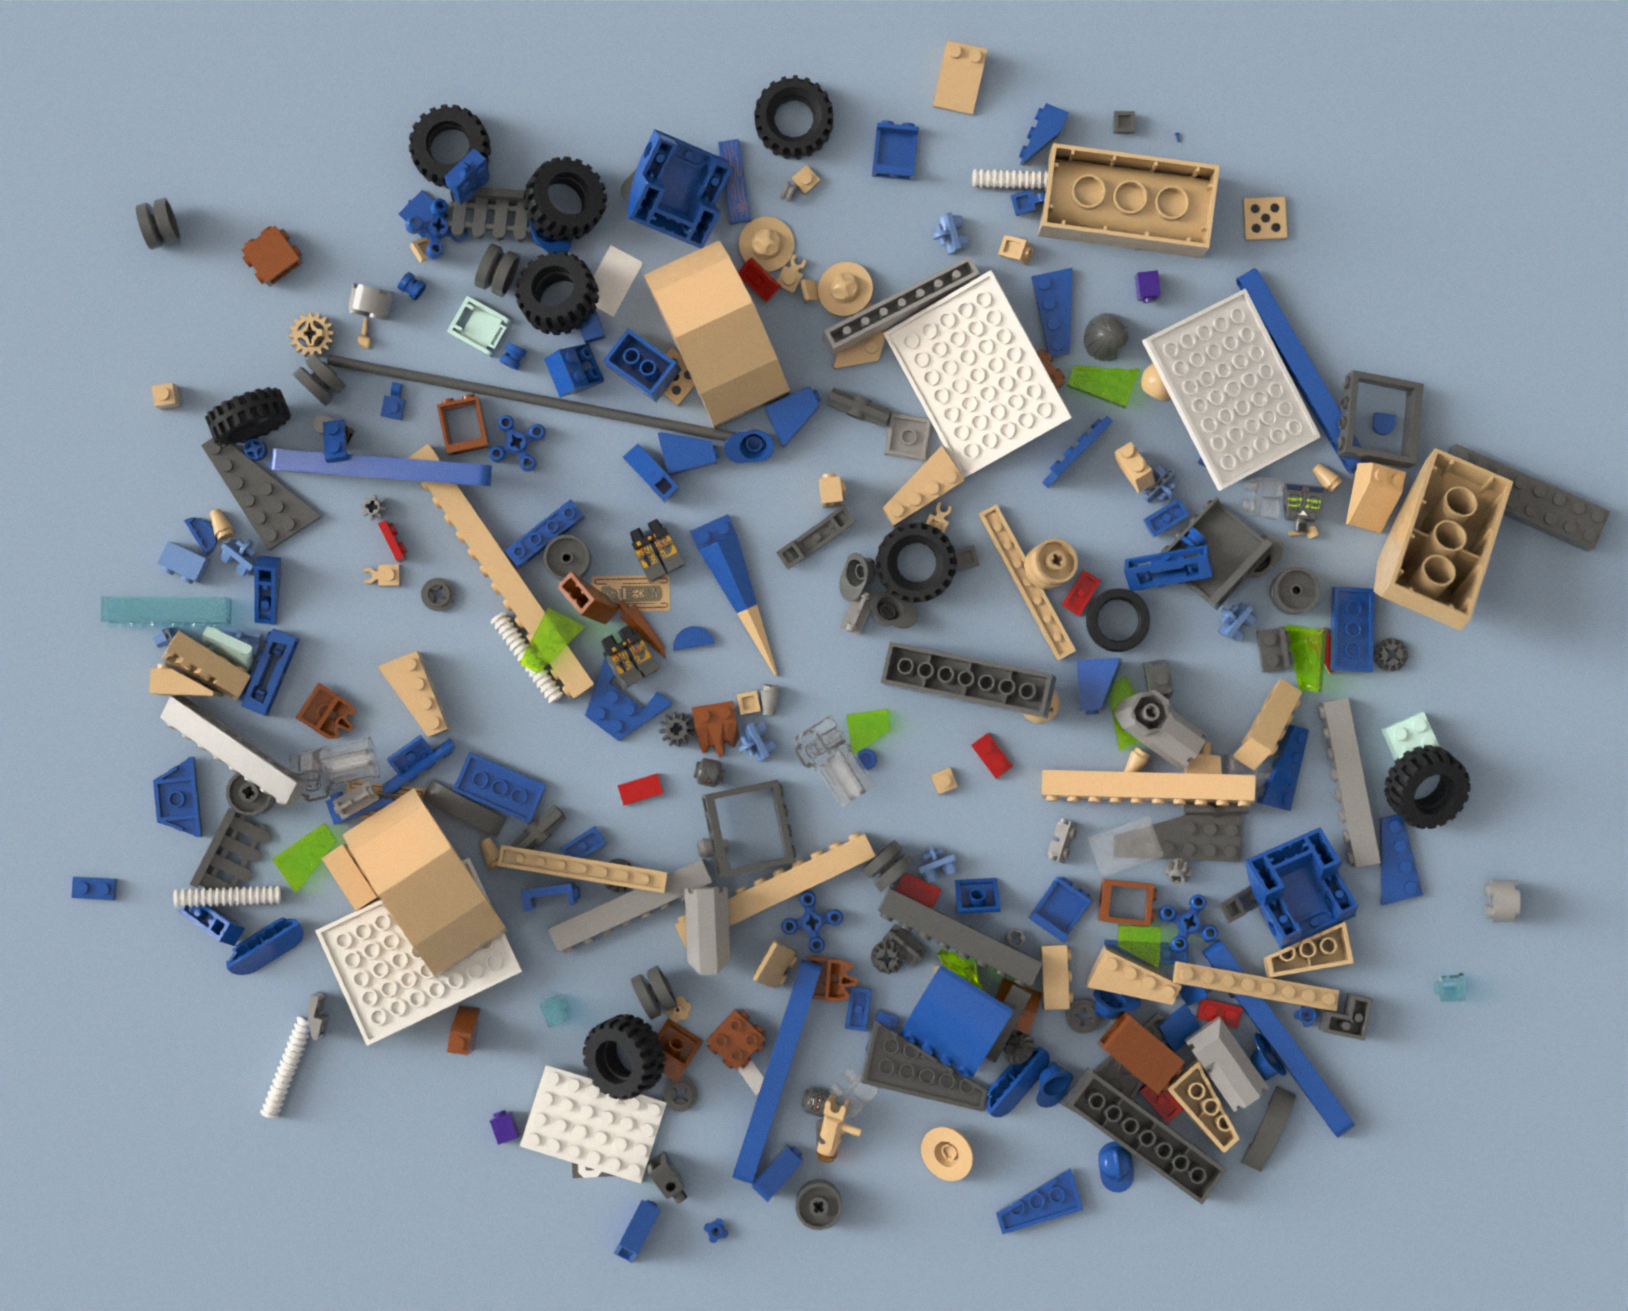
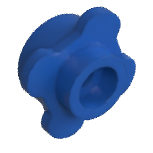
[1294,1006,1319,1027]
[704,1218,728,1243]

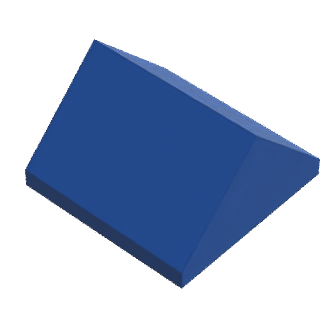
[955,878,1001,914]

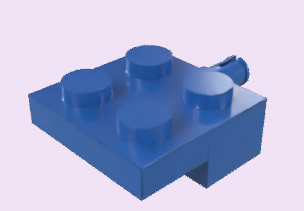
[444,148,490,205]

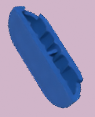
[226,917,304,975]
[986,1047,1050,1117]

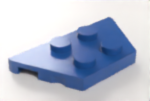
[153,757,203,837]

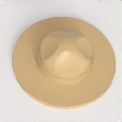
[739,217,794,272]
[818,262,873,317]
[921,1126,974,1181]

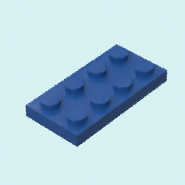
[1330,586,1375,673]
[453,752,547,824]

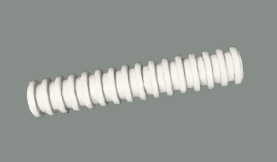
[972,169,1048,190]
[490,612,564,704]
[174,886,281,908]
[260,1016,310,1119]

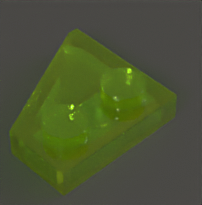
[846,709,891,754]
[1117,925,1161,968]
[937,949,985,991]

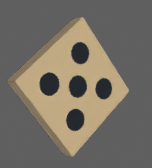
[1243,197,1287,241]
[663,348,694,406]

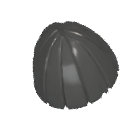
[1083,313,1128,361]

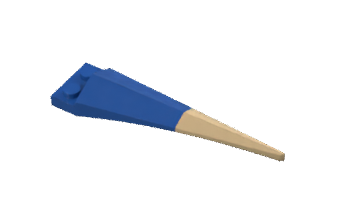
[690,514,777,676]

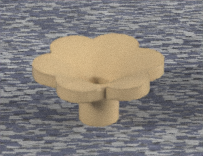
[665,996,691,1022]

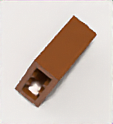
[557,572,619,625]
[447,1006,480,1055]

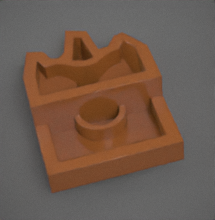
[295,682,357,739]
[692,701,739,758]
[807,955,859,1002]

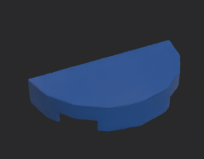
[184,517,217,556]
[673,626,714,651]

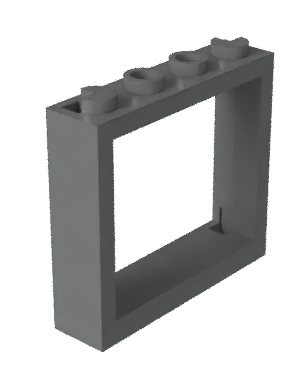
[1336,370,1424,469]
[701,780,796,878]

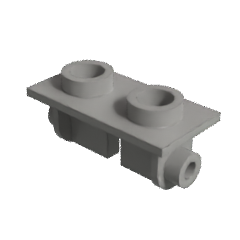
[840,591,873,636]
[332,781,379,820]
[1047,819,1077,863]

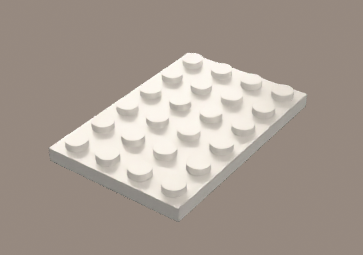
[520,1064,667,1183]

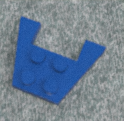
[585,658,672,741]

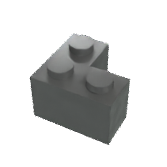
[1319,993,1373,1041]

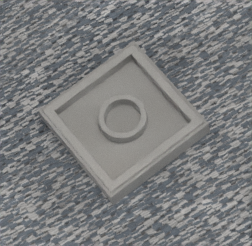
[884,413,931,461]

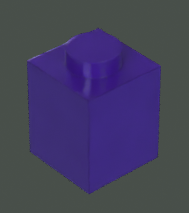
[1135,270,1161,303]
[490,1110,520,1145]

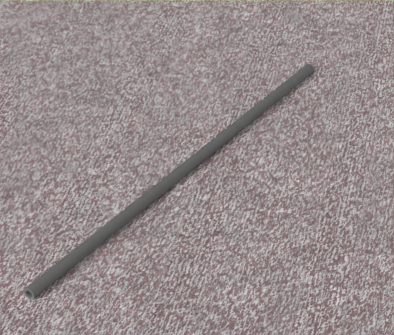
[327,355,735,441]

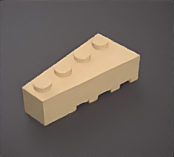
[1263,922,1354,978]

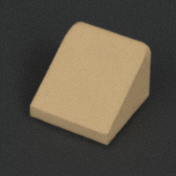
[800,279,820,304]

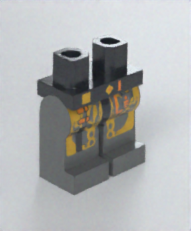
[630,519,686,583]
[601,625,661,690]

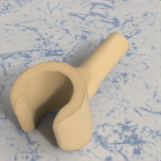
[358,318,372,349]
[1288,526,1319,539]

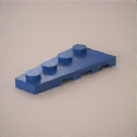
[1031,268,1072,357]
[1042,416,1113,488]
[1256,725,1309,811]
[1380,814,1423,905]
[996,1168,1083,1234]

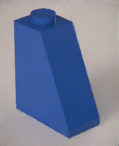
[765,386,821,447]
[658,432,720,476]
[1077,658,1122,715]
[752,1145,803,1202]
[614,1200,661,1263]

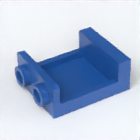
[872,120,919,181]
[1028,876,1093,943]
[521,882,580,912]

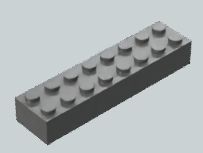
[1448,444,1610,551]
[881,642,1057,719]
[878,887,1043,987]
[1064,1067,1227,1204]

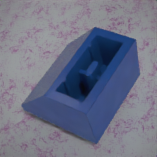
[544,343,604,397]

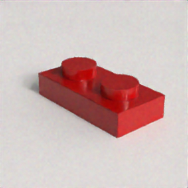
[738,258,782,302]
[378,520,407,563]
[1061,570,1101,616]
[971,733,1013,779]
[1196,998,1243,1028]
[1139,1084,1183,1123]

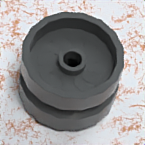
[136,197,180,250]
[474,243,520,297]
[293,354,346,406]
[544,535,591,581]
[1270,567,1320,614]
[226,773,276,815]
[861,840,915,892]
[630,965,678,1020]
[795,1179,842,1230]

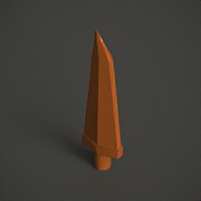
[617,600,666,659]

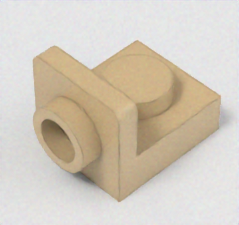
[998,235,1033,265]

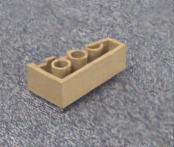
[882,446,964,527]
[161,631,251,700]
[377,651,450,737]
[1233,679,1302,770]
[1085,945,1182,1005]
[1167,1059,1239,1153]

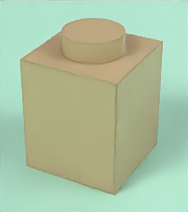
[152,383,181,410]

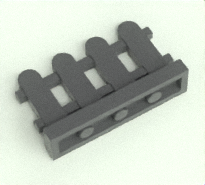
[448,187,531,242]
[190,807,271,890]

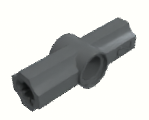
[827,388,892,427]
[1184,802,1249,818]
[510,805,567,850]

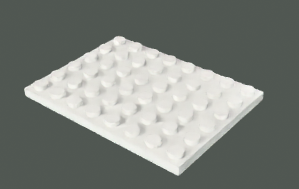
[883,270,1072,478]
[1142,288,1321,491]
[315,858,522,1046]

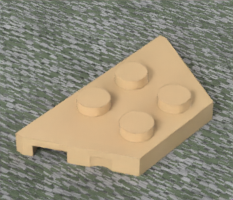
[833,302,889,369]

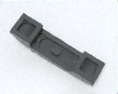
[776,504,856,570]
[422,780,507,837]
[1219,885,1258,923]
[985,983,1032,1063]
[1241,1086,1296,1172]

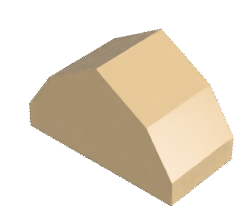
[644,240,790,429]
[1374,448,1513,631]
[343,788,508,978]

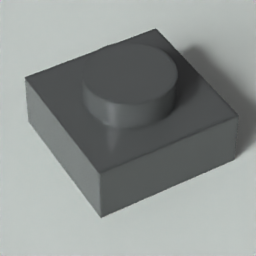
[1113,111,1135,134]
[955,545,979,571]

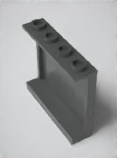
[1161,497,1274,610]

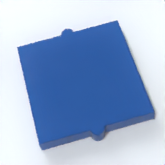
[398,190,448,238]
[1158,1004,1201,1053]

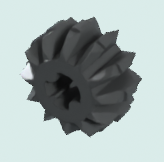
[659,712,695,747]

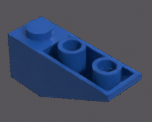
[1019,103,1069,165]
[623,443,680,503]

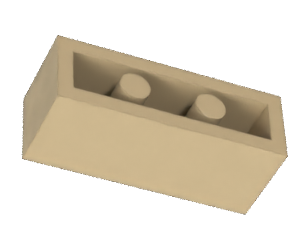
[321,844,378,911]
[1040,944,1073,1010]

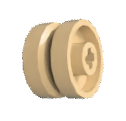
[1024,538,1078,590]

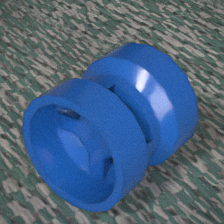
[397,272,427,301]
[499,342,527,370]

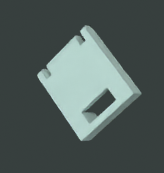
[447,296,511,357]
[203,626,253,672]

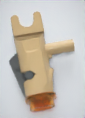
[816,1094,863,1163]

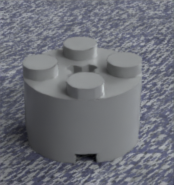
[348,283,394,320]
[1485,880,1520,922]

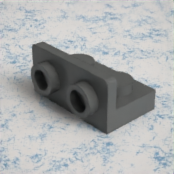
[1256,627,1293,672]

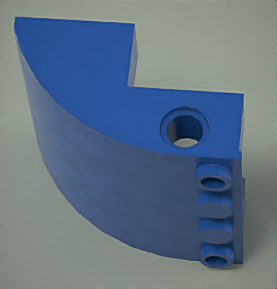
[628,129,733,249]
[1245,827,1358,950]
[901,965,1014,1078]

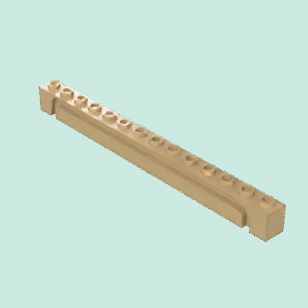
[408,444,596,699]

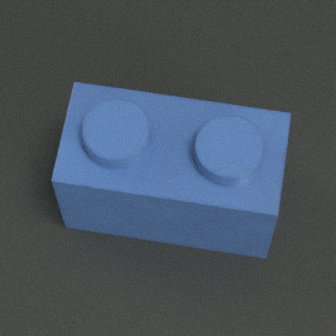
[157,541,211,584]

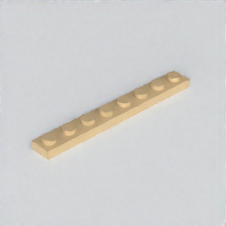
[978,504,1076,661]
[497,845,668,893]
[1172,962,1339,1012]

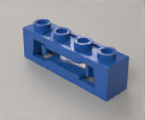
[504,499,586,569]
[1124,545,1213,591]
[240,629,300,716]

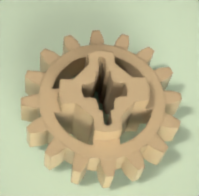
[288,312,335,357]

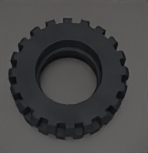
[409,104,491,189]
[523,156,607,241]
[515,251,599,335]
[1384,745,1471,829]
[583,1014,665,1100]

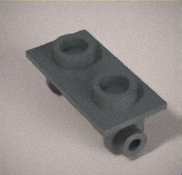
[882,923,928,966]

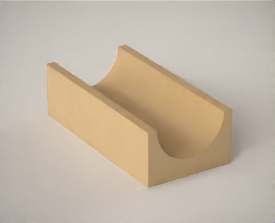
[1038,143,1220,258]

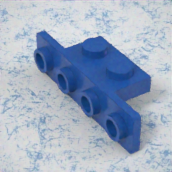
[382,735,455,796]

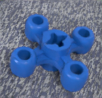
[405,198,468,260]
[489,415,546,472]
[781,891,843,953]
[1159,894,1218,953]

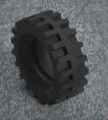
[754,75,833,160]
[205,387,291,447]
[875,523,957,603]

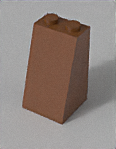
[1097,1012,1185,1094]

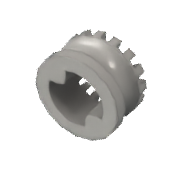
[780,181,798,202]
[1006,928,1026,948]

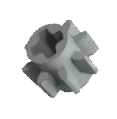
[360,494,387,521]
[1165,858,1192,884]

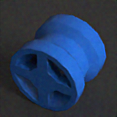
[244,438,268,461]
[1180,527,1207,548]

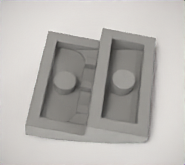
[308,992,329,1041]

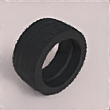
[1086,588,1150,652]

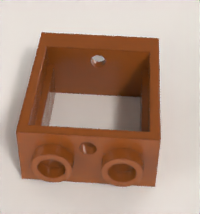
[437,394,490,456]
[1098,878,1157,926]

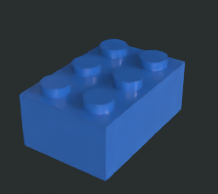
[603,328,681,402]

